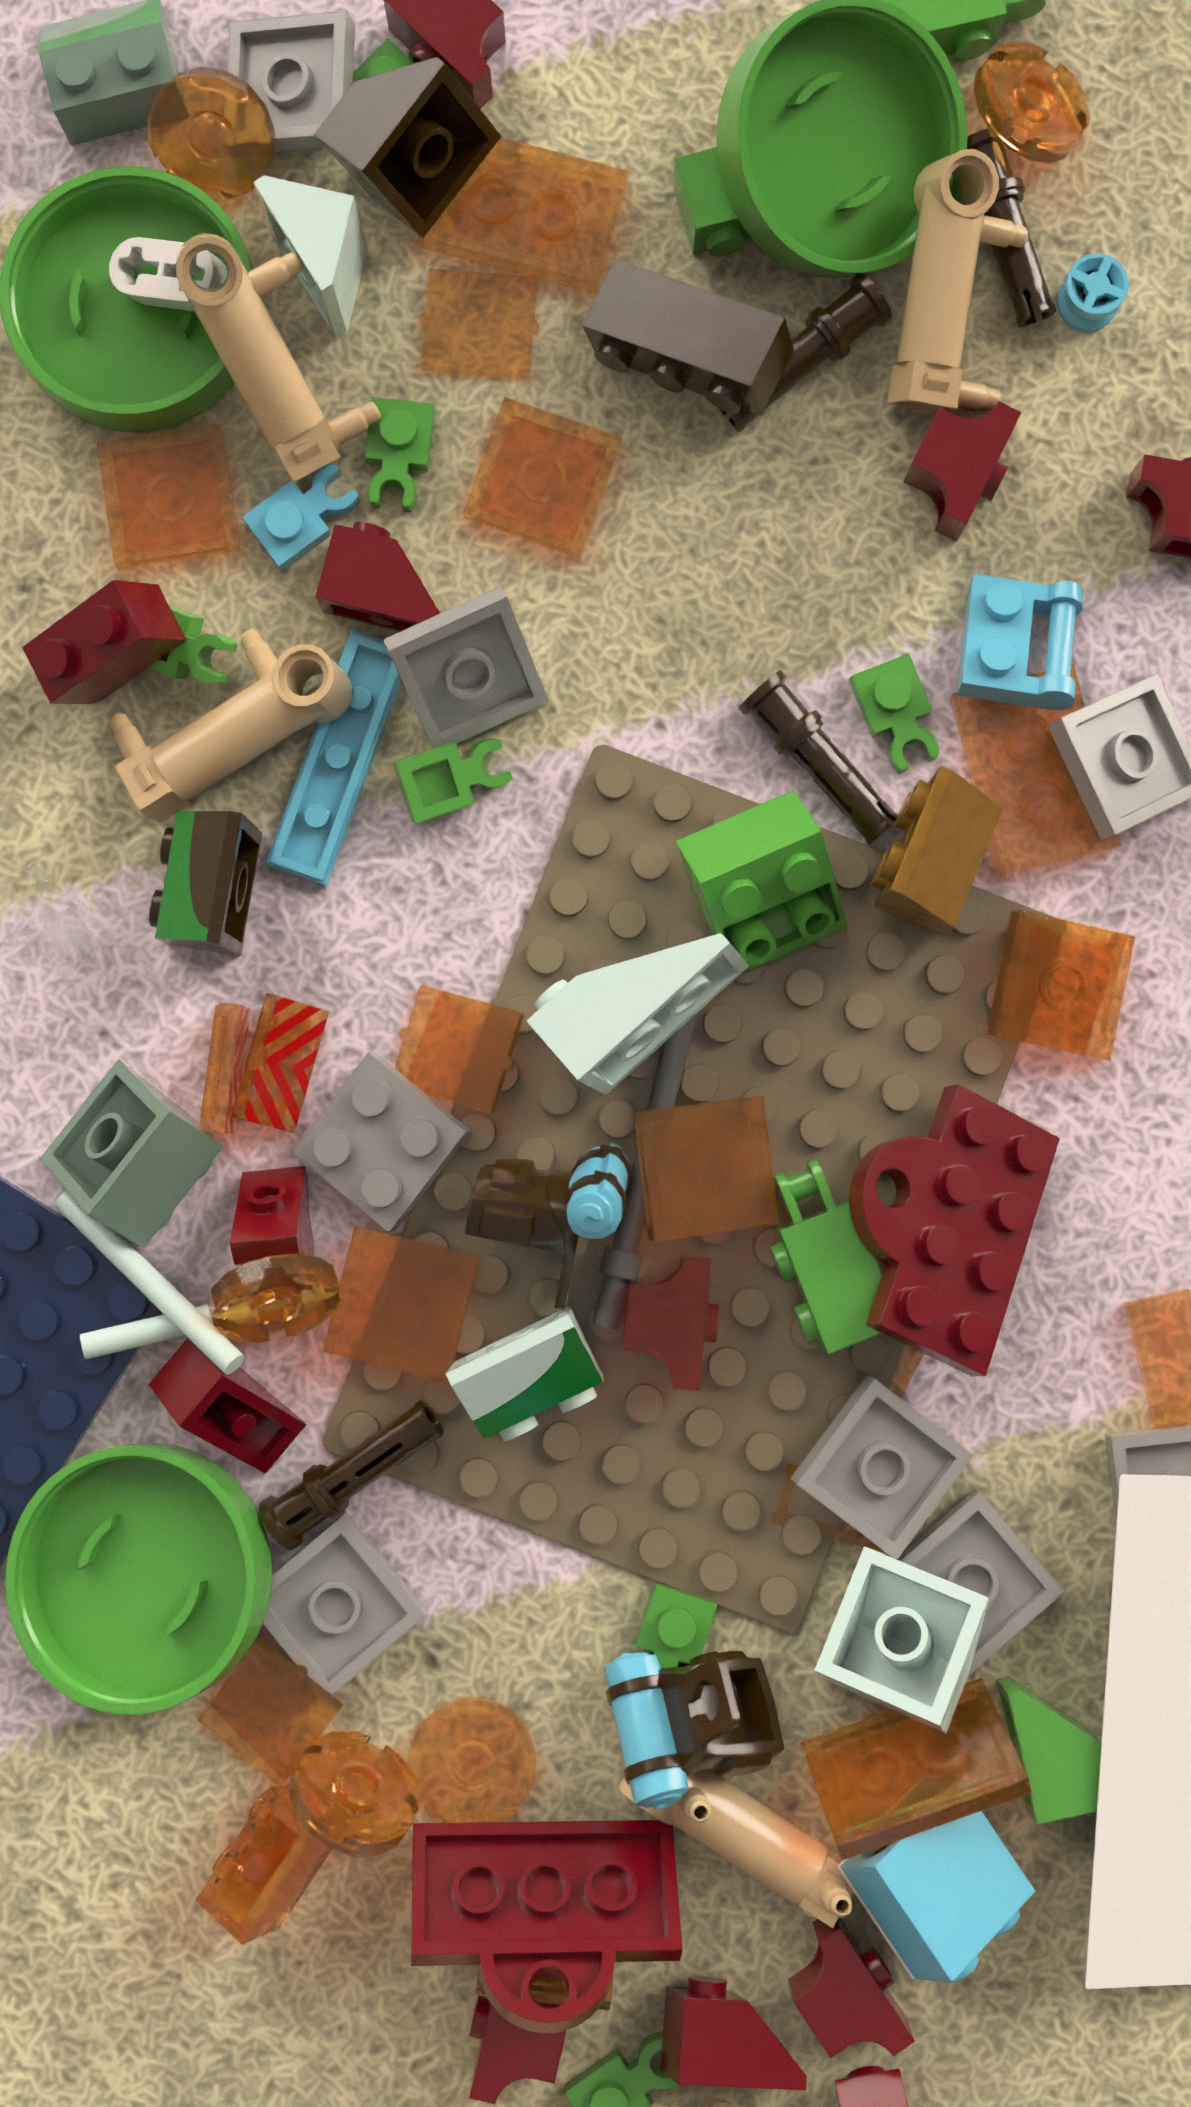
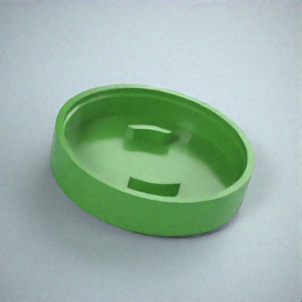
[716,0,967,278]
[0,166,253,432]
[5,1442,272,1715]

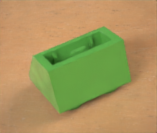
[675,790,848,974]

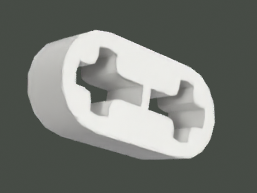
[109,237,228,311]

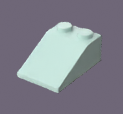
[527,933,749,1095]

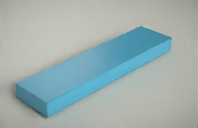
[266,629,402,887]

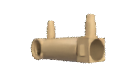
[887,149,1028,412]
[176,233,381,483]
[109,629,353,823]
[618,1770,854,1928]

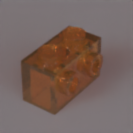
[196,1780,350,1945]

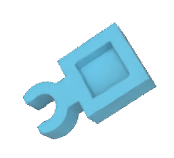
[242,463,360,572]

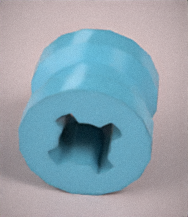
[1056,253,1129,332]

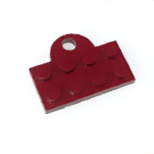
[849,1084,1060,1377]
[411,1820,683,2033]

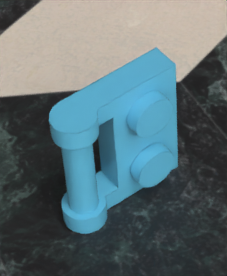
[957,573,1084,710]

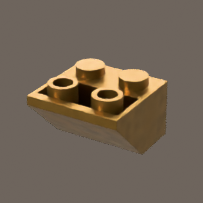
[870,766,1003,935]

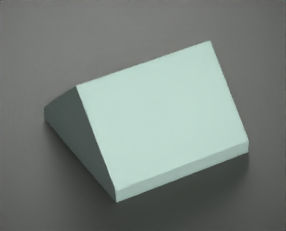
[253,175,368,339]

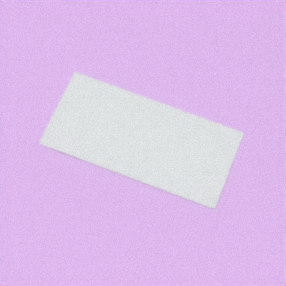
[1085,1474,1191,1989]

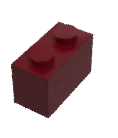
[22,580,187,704]

